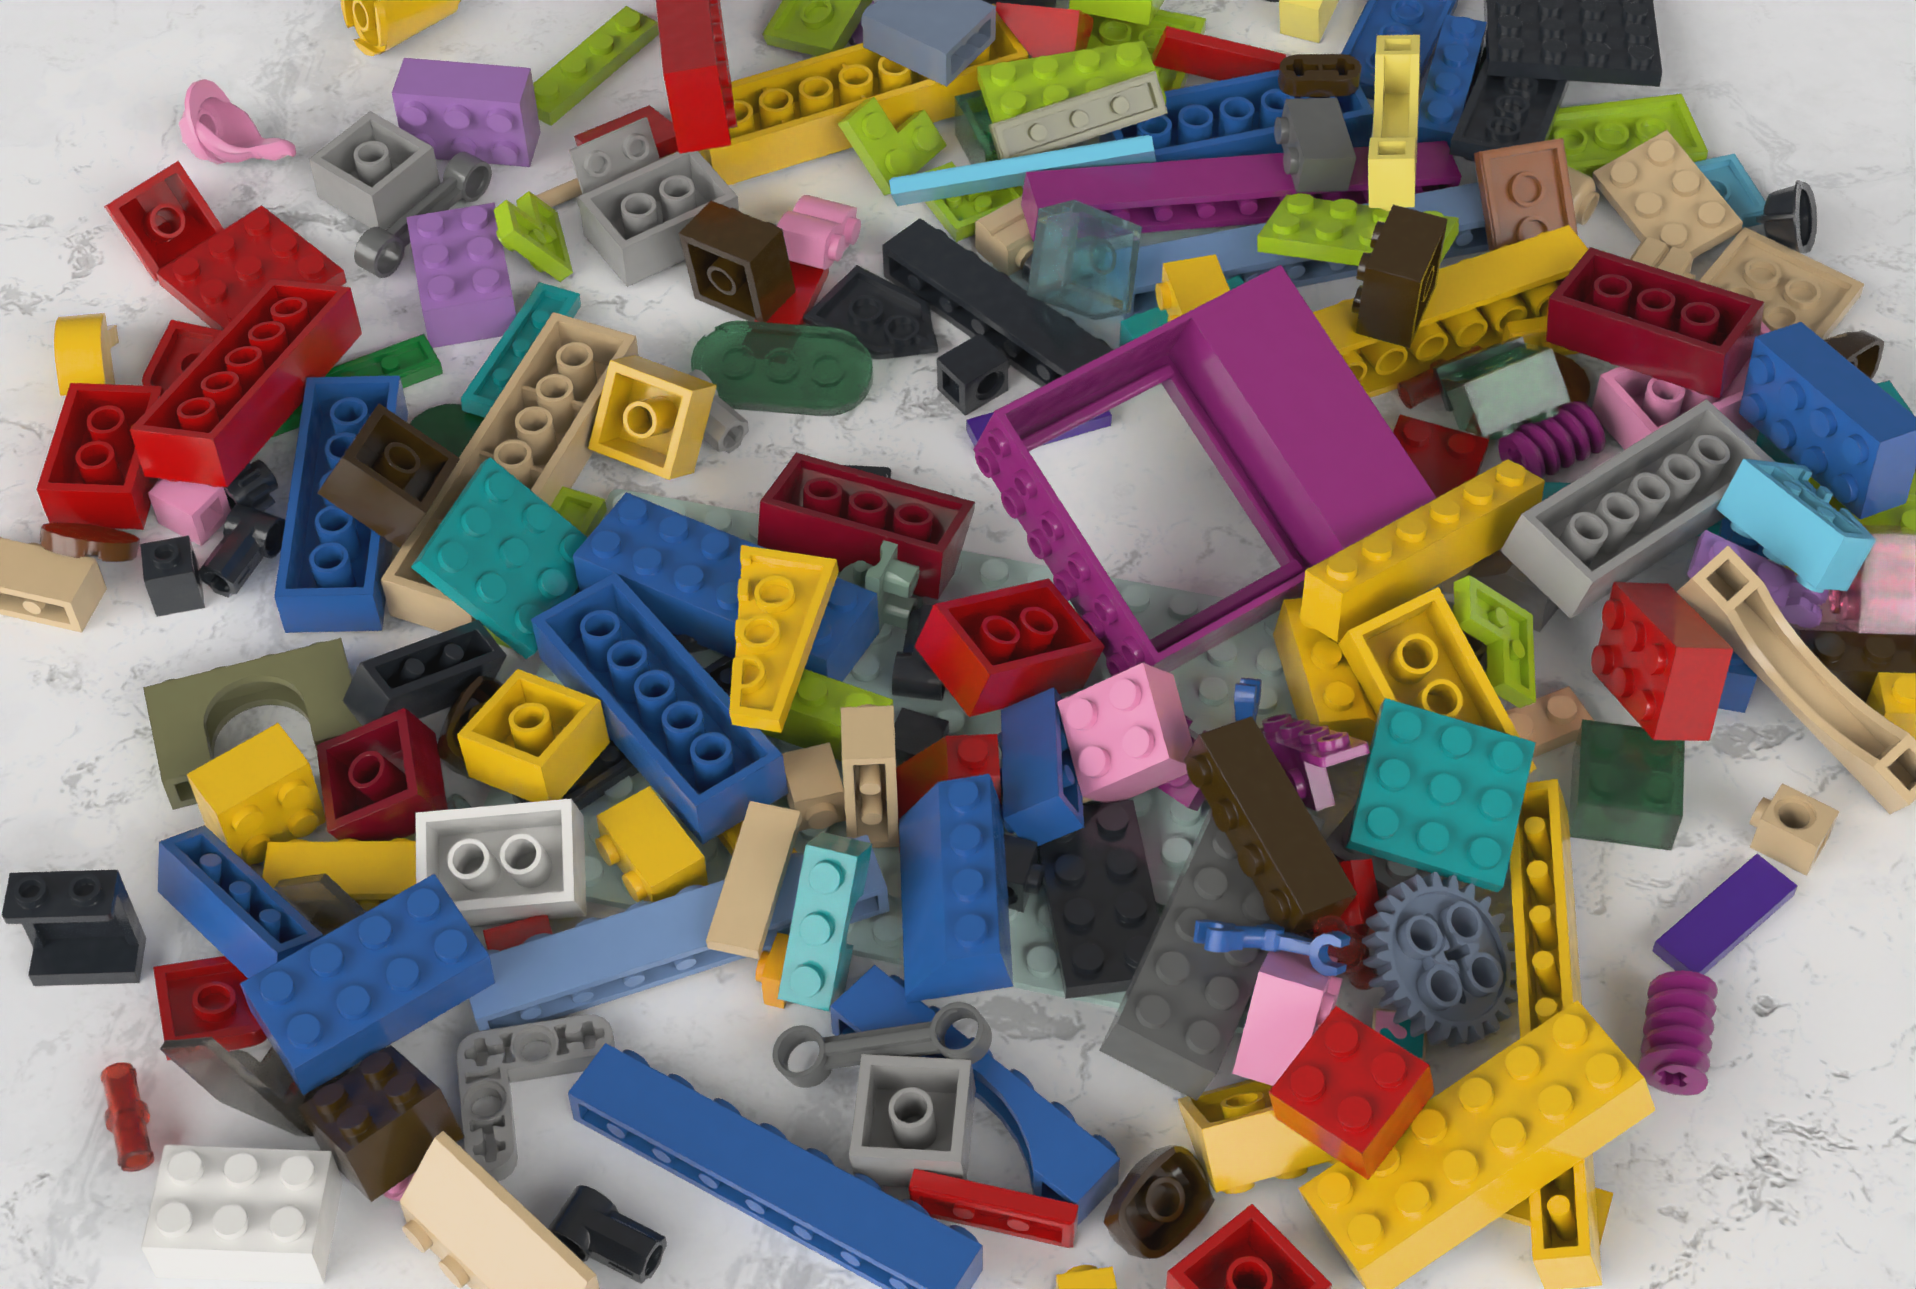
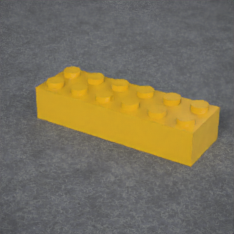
[1298,1000,1655,1289]

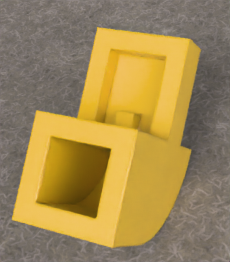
[54,313,119,396]

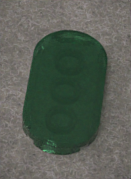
[691,321,874,416]

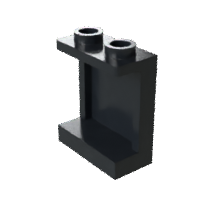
[2,870,146,986]

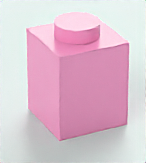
[148,479,231,546]

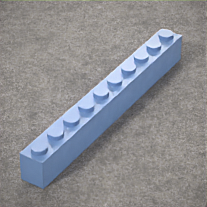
[1110,182,1489,320]

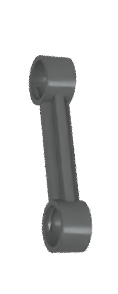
[354,152,492,278]
[772,1002,992,1088]

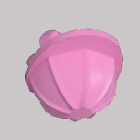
[179,79,296,165]

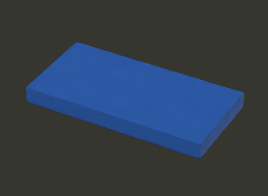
[1341,0,1458,100]

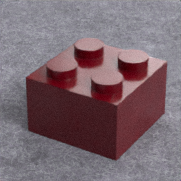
[316,708,448,841]

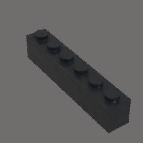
[882,218,1113,387]

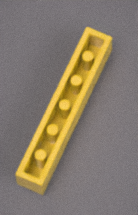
[1300,459,1545,642]

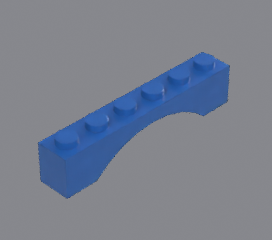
[830,965,1120,1225]

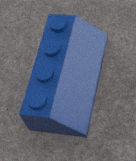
[899,774,1013,1003]

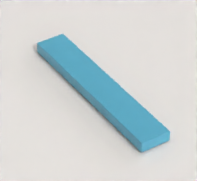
[889,135,1156,206]

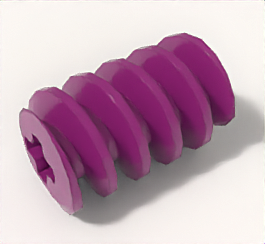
[1498,401,1606,479]
[1638,970,1718,1096]

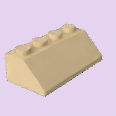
[399,1131,600,1289]

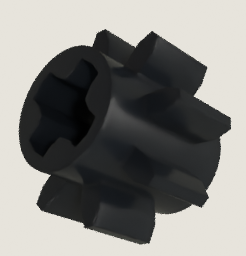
[224,459,278,511]

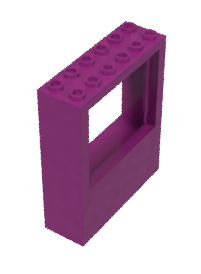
[973,265,1436,676]

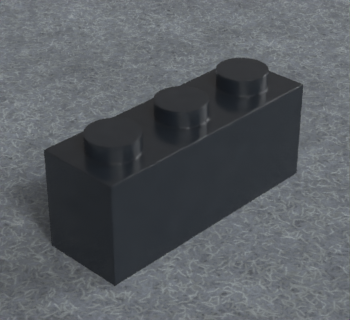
[342,620,507,726]

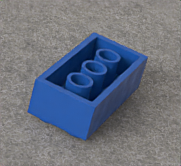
[1739,322,1916,520]
[240,874,495,1095]

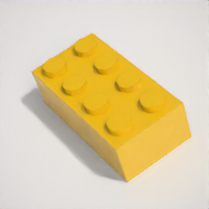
[1339,587,1537,775]

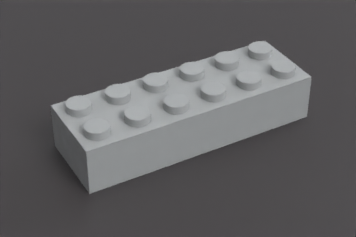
[1501,399,1775,619]

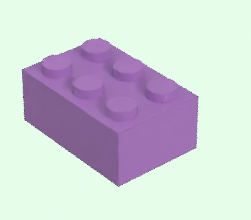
[392,58,541,167]
[406,202,516,348]

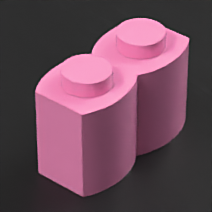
[777,195,861,270]

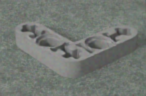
[456,1014,615,1182]

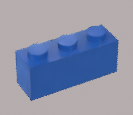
[998,687,1084,846]

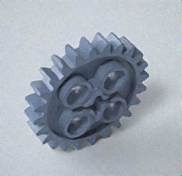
[1362,872,1518,1048]

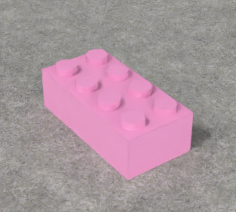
[1592,322,1771,450]

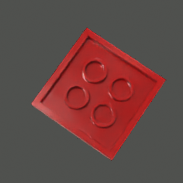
[156,205,347,330]

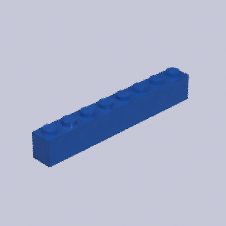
[568,1043,983,1289]

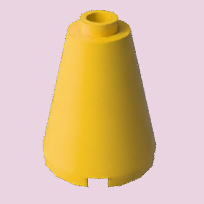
[341,0,461,56]

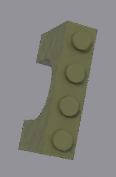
[143,638,362,810]

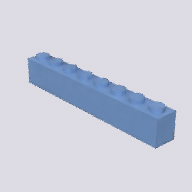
[469,835,890,1031]

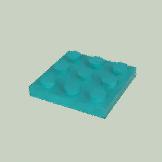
[411,457,588,659]
[1345,698,1536,893]

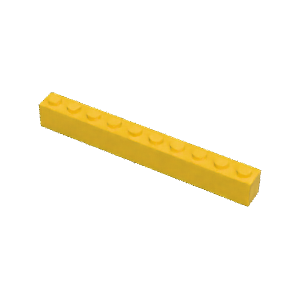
[1510,779,1602,1289]

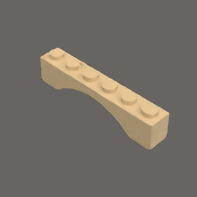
[1677,546,1916,814]

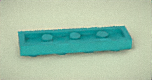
[461,282,581,418]

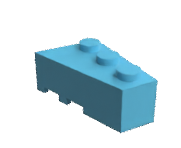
[1716,459,1876,593]

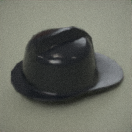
[1756,180,1817,253]

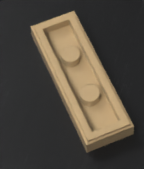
[706,801,802,959]

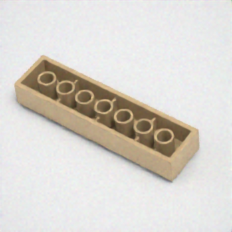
[381,312,639,632]

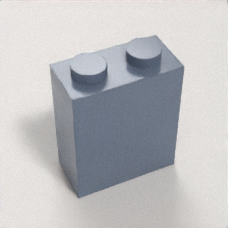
[861,0,996,87]

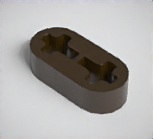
[1278,54,1362,97]

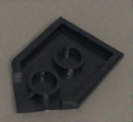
[803,265,938,360]

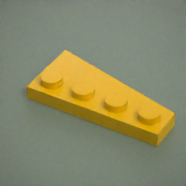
[729,545,839,733]

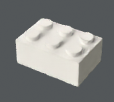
[416,799,587,927]
[141,1145,343,1284]

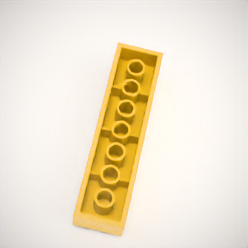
[698,4,1029,185]
[1313,225,1588,398]

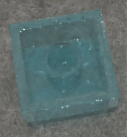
[1027,199,1142,320]

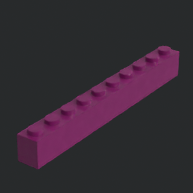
[1021,141,1462,242]

